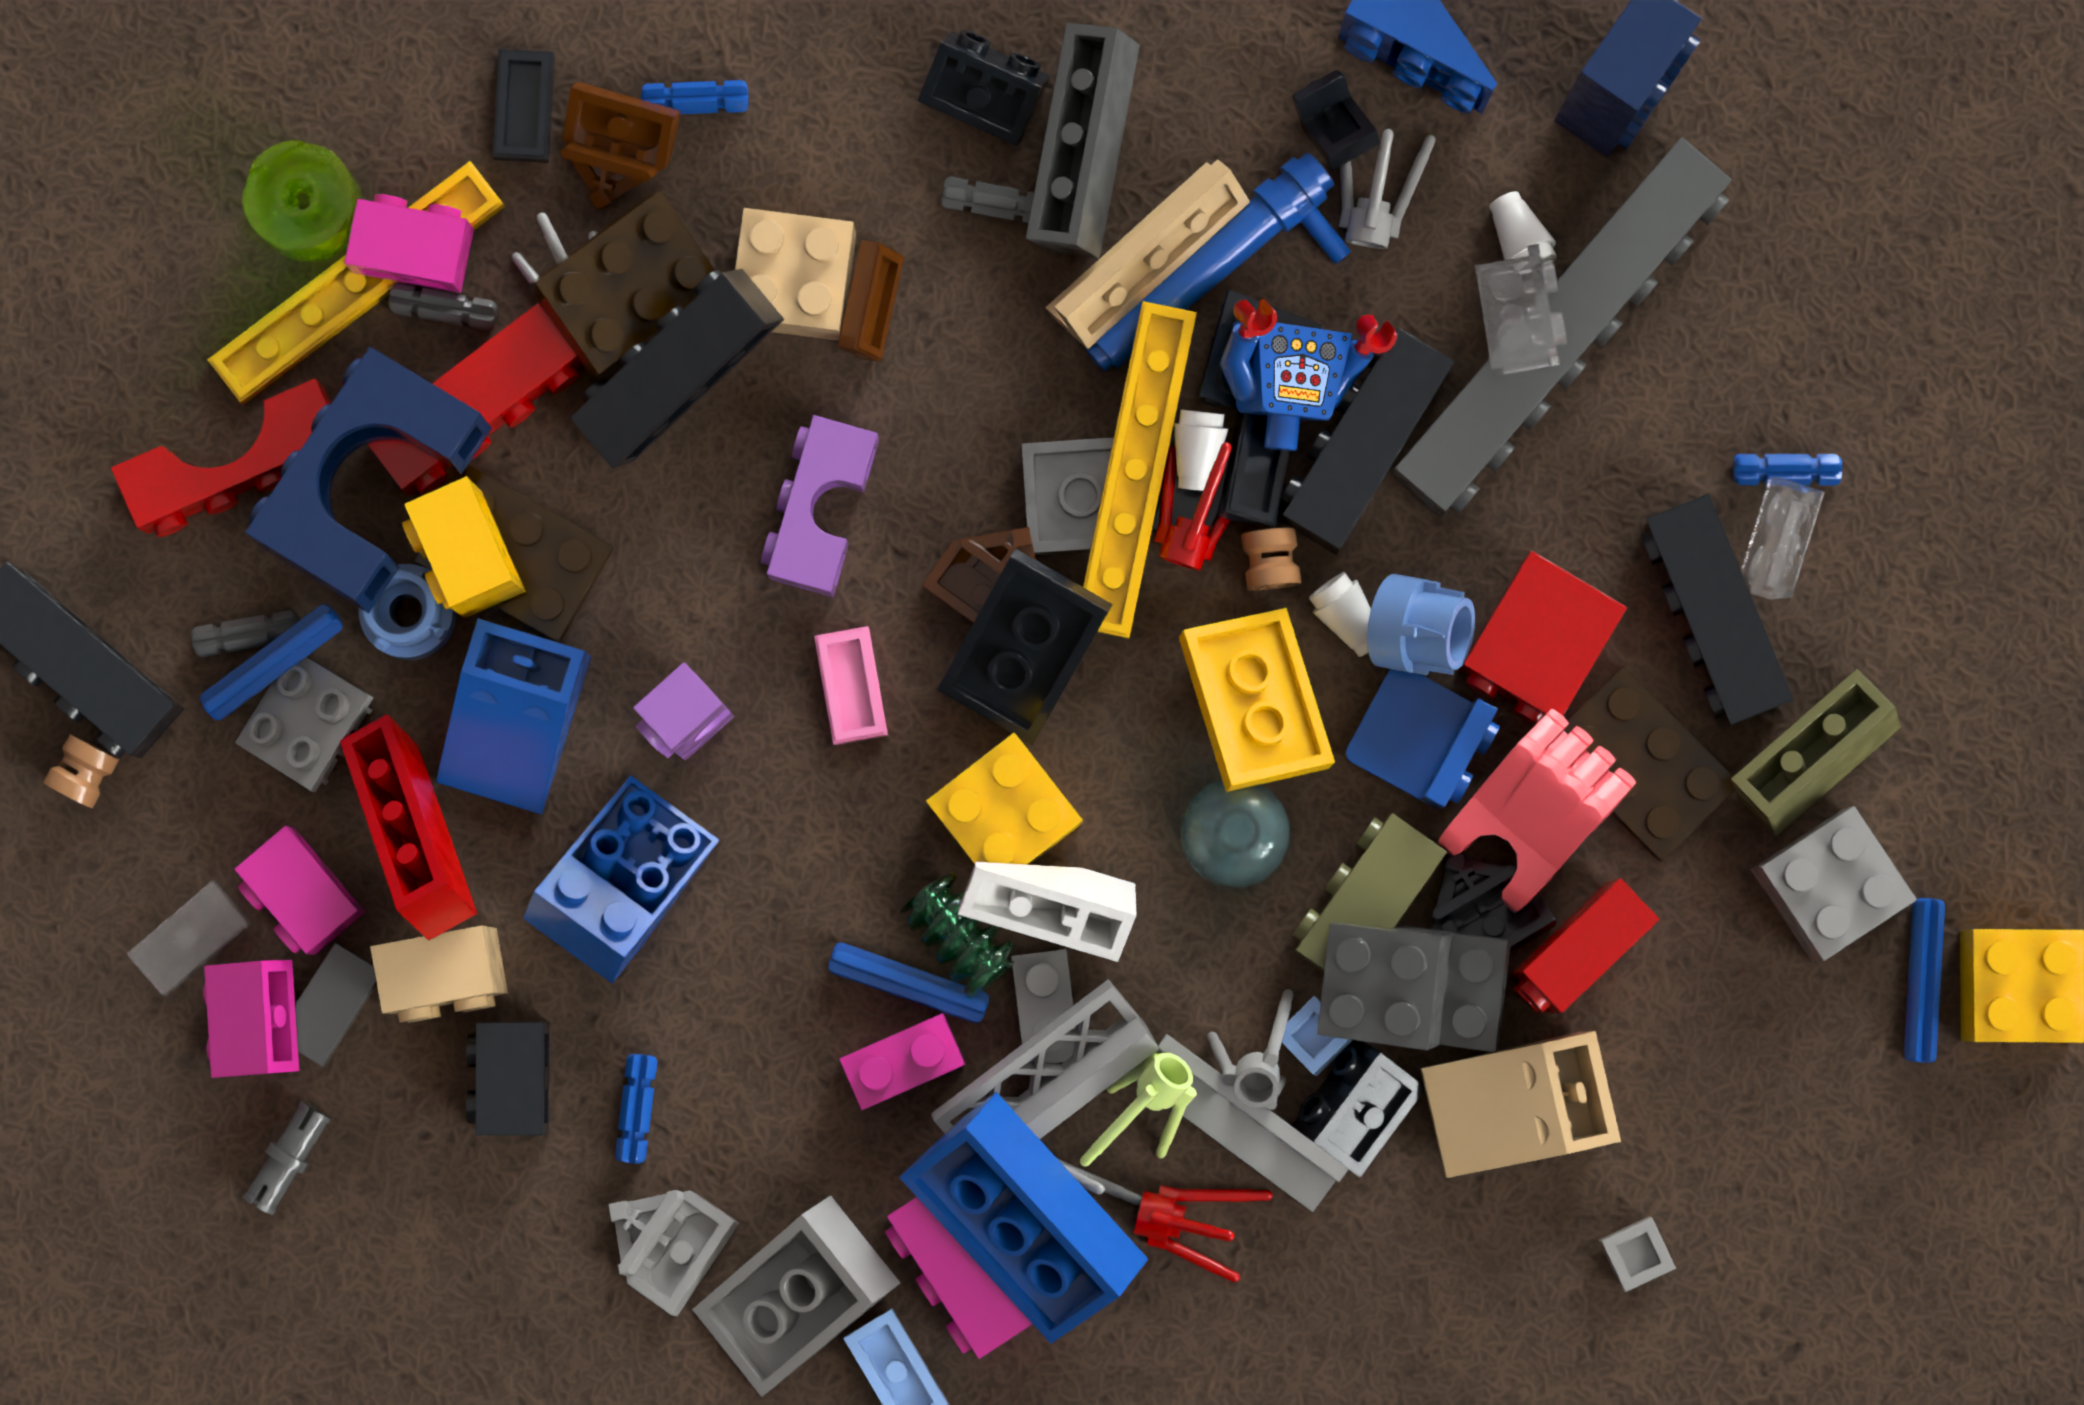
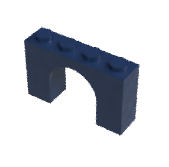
[245,347,492,614]

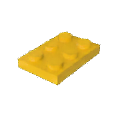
[1178,608,1335,792]

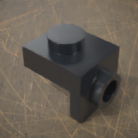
[1292,70,1380,170]

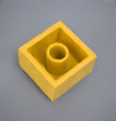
[402,476,526,618]
[926,733,1083,865]
[1960,929,2084,1043]

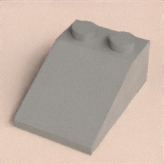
[692,1195,900,1397]

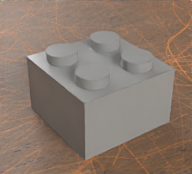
[1751,806,1917,962]

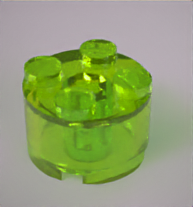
[242,140,363,262]

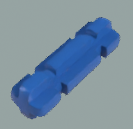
[641,80,749,114]
[1732,454,1843,486]
[615,1054,657,1164]

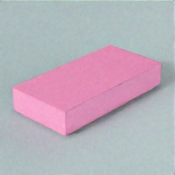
[814,626,888,745]

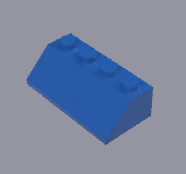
[899,1092,1148,1344]

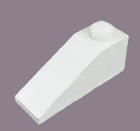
[958,862,1136,962]

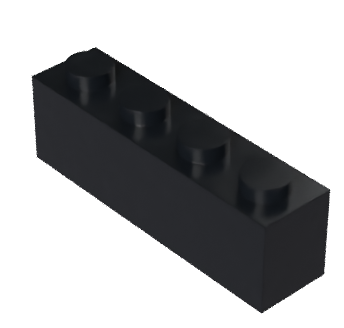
[570,269,785,468]
[1280,327,1455,555]
[1641,493,1794,726]
[0,561,185,759]

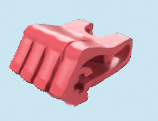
[1438,709,1636,913]

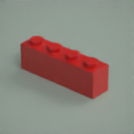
[367,303,582,496]
[340,714,478,941]

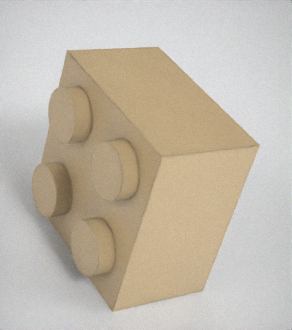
[735,208,856,341]
[370,925,508,1023]

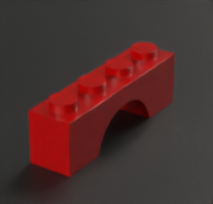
[111,378,331,537]

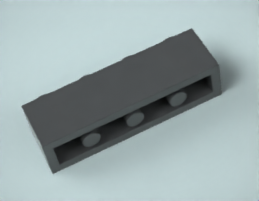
[1026,23,1140,259]

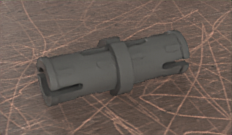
[242,1100,332,1215]

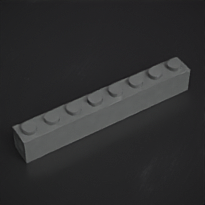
[1391,137,1732,518]

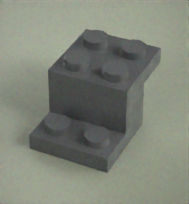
[1317,922,1511,1052]

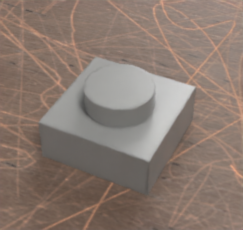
[1599,1216,1676,1292]

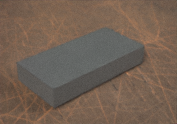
[295,942,377,1067]

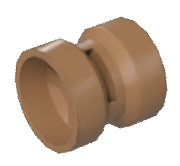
[1241,528,1301,591]
[43,734,120,808]

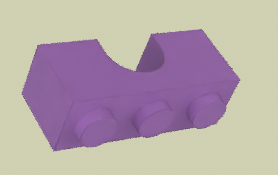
[761,415,879,598]
[633,662,735,761]

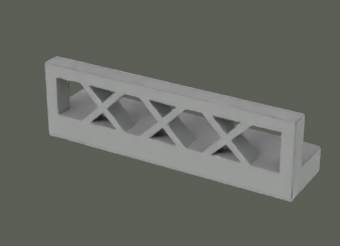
[931,979,1159,1139]
[1136,1034,1349,1212]

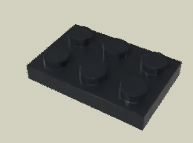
[937,549,1113,745]

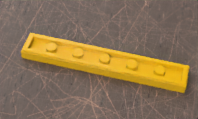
[207,161,505,405]
[1083,301,1197,639]

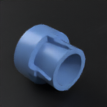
[359,564,457,660]
[1367,574,1475,675]

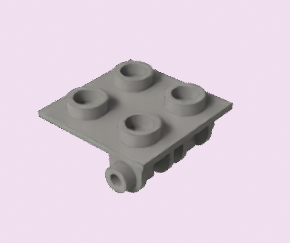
[235,657,374,792]

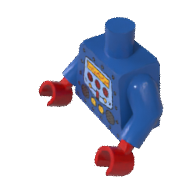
[1220,299,1397,451]

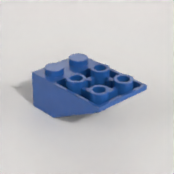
[1338,0,1497,114]
[436,618,592,815]
[523,775,719,984]

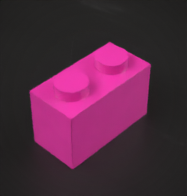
[345,194,474,293]
[234,826,366,955]
[203,960,299,1078]
[840,1013,966,1110]

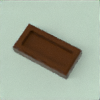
[837,240,904,362]

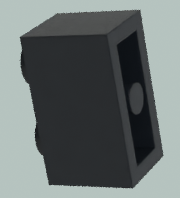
[466,1022,550,1136]

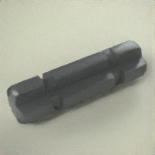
[941,176,1034,224]
[388,283,498,331]
[191,610,300,657]

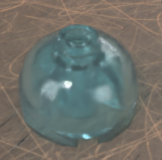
[1180,780,1290,888]

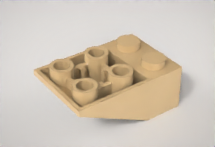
[1420,1031,1621,1178]

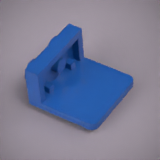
[1345,669,1500,811]

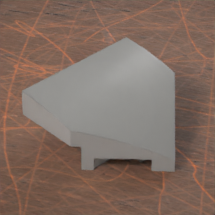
[609,1190,740,1316]

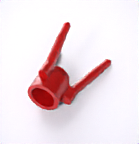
[1153,442,1232,571]
[1134,1185,1273,1283]

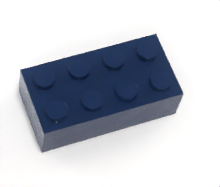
[1554,0,1702,158]

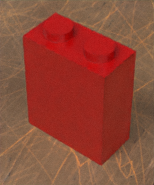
[1459,551,1627,726]
[1511,878,1660,1014]

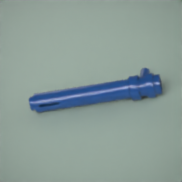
[1084,152,1351,372]

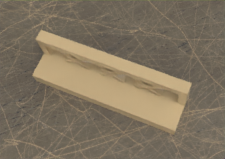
[1045,159,1250,349]

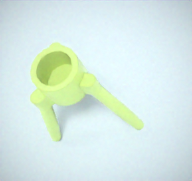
[1080,1051,1197,1167]

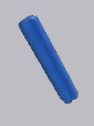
[200,603,343,721]
[1904,898,1945,1063]
[828,942,989,1024]

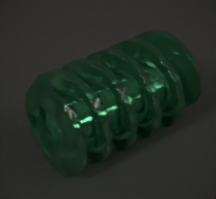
[900,872,1015,999]

